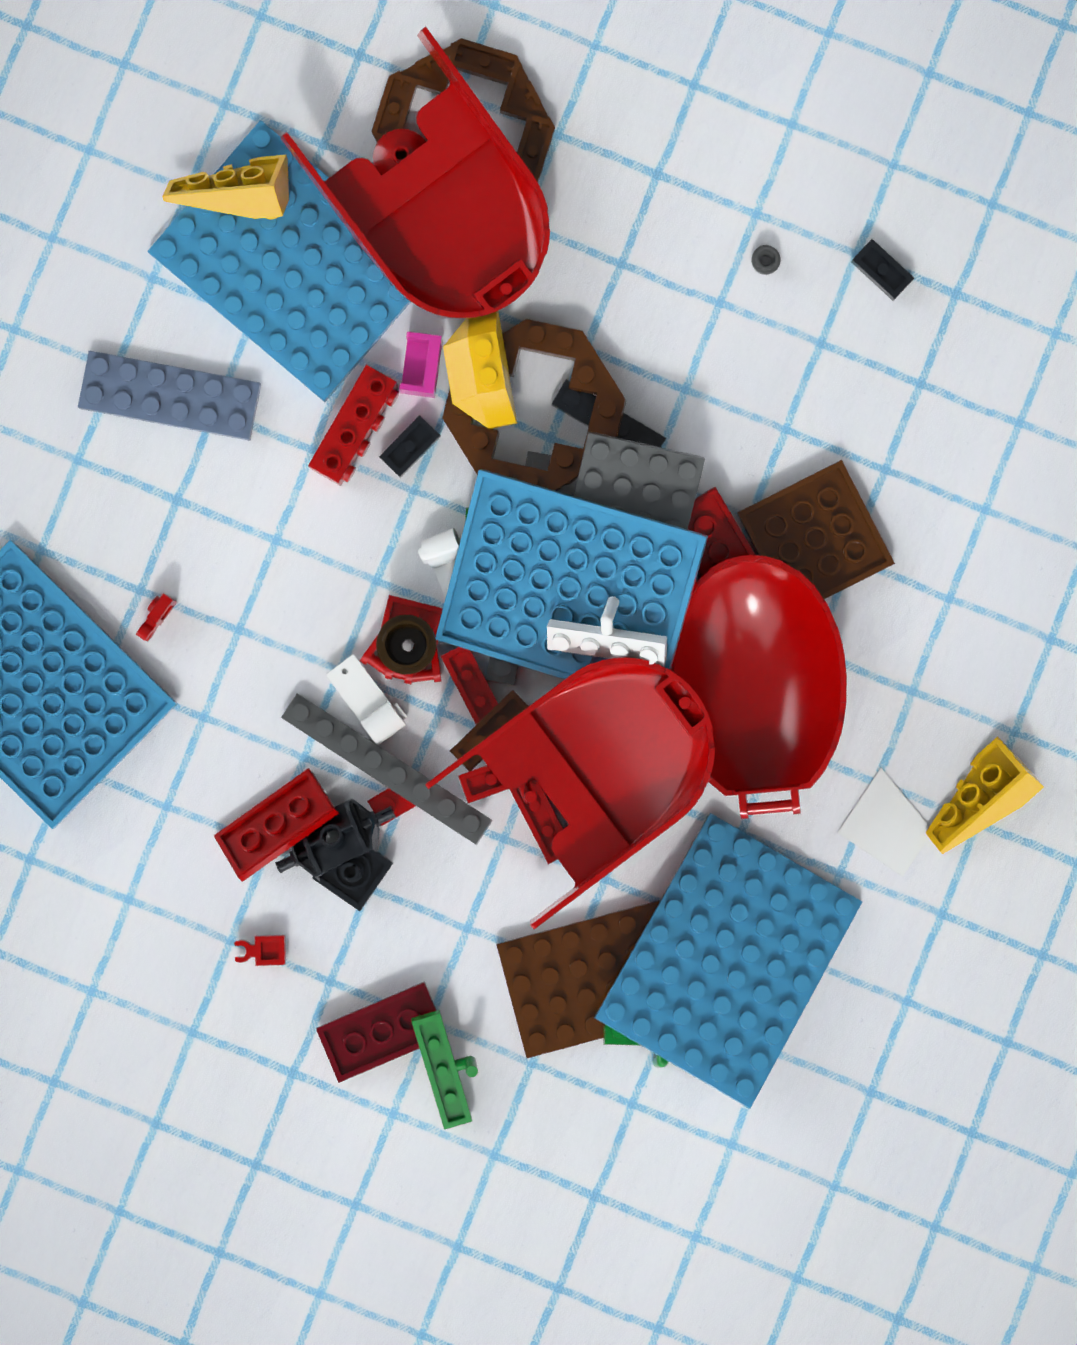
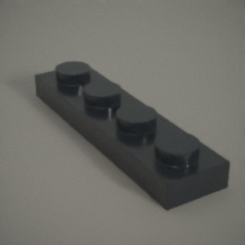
[551,379,666,447]

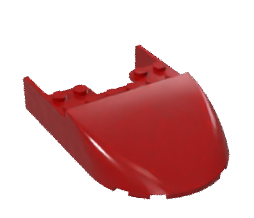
[281,26,550,318]
[425,657,715,929]

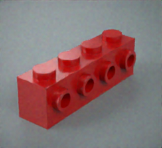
[308,365,400,486]

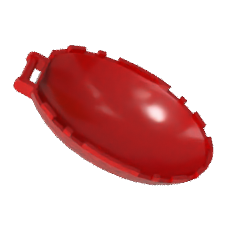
[671,555,847,819]

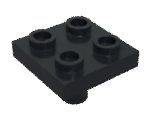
[312,851,394,911]

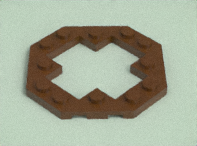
[371,38,555,183]
[442,319,626,491]

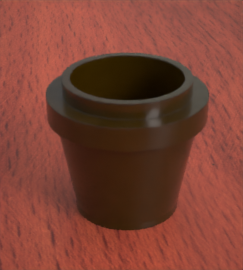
[376,615,437,674]

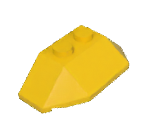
[443,311,517,429]

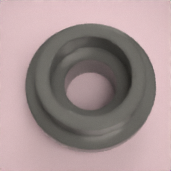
[751,245,781,275]

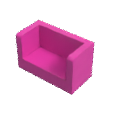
[399,332,443,398]

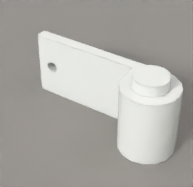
[418,528,461,599]
[325,654,407,745]

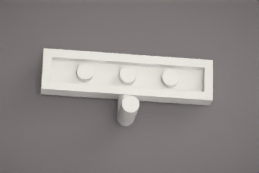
[547,596,667,667]

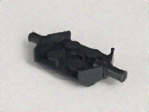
[275,799,396,881]

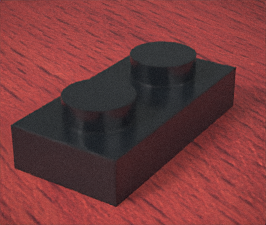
[851,239,914,301]
[379,415,441,478]

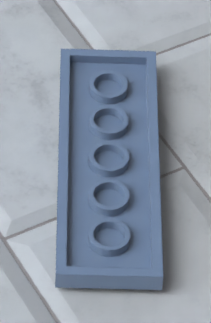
[78,351,261,441]

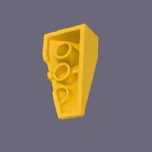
[162,154,289,219]
[926,736,1044,854]

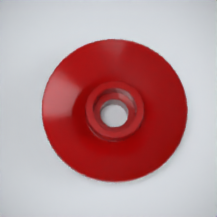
[373,129,426,176]

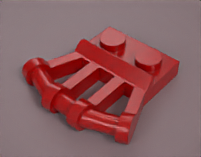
[360,595,443,685]

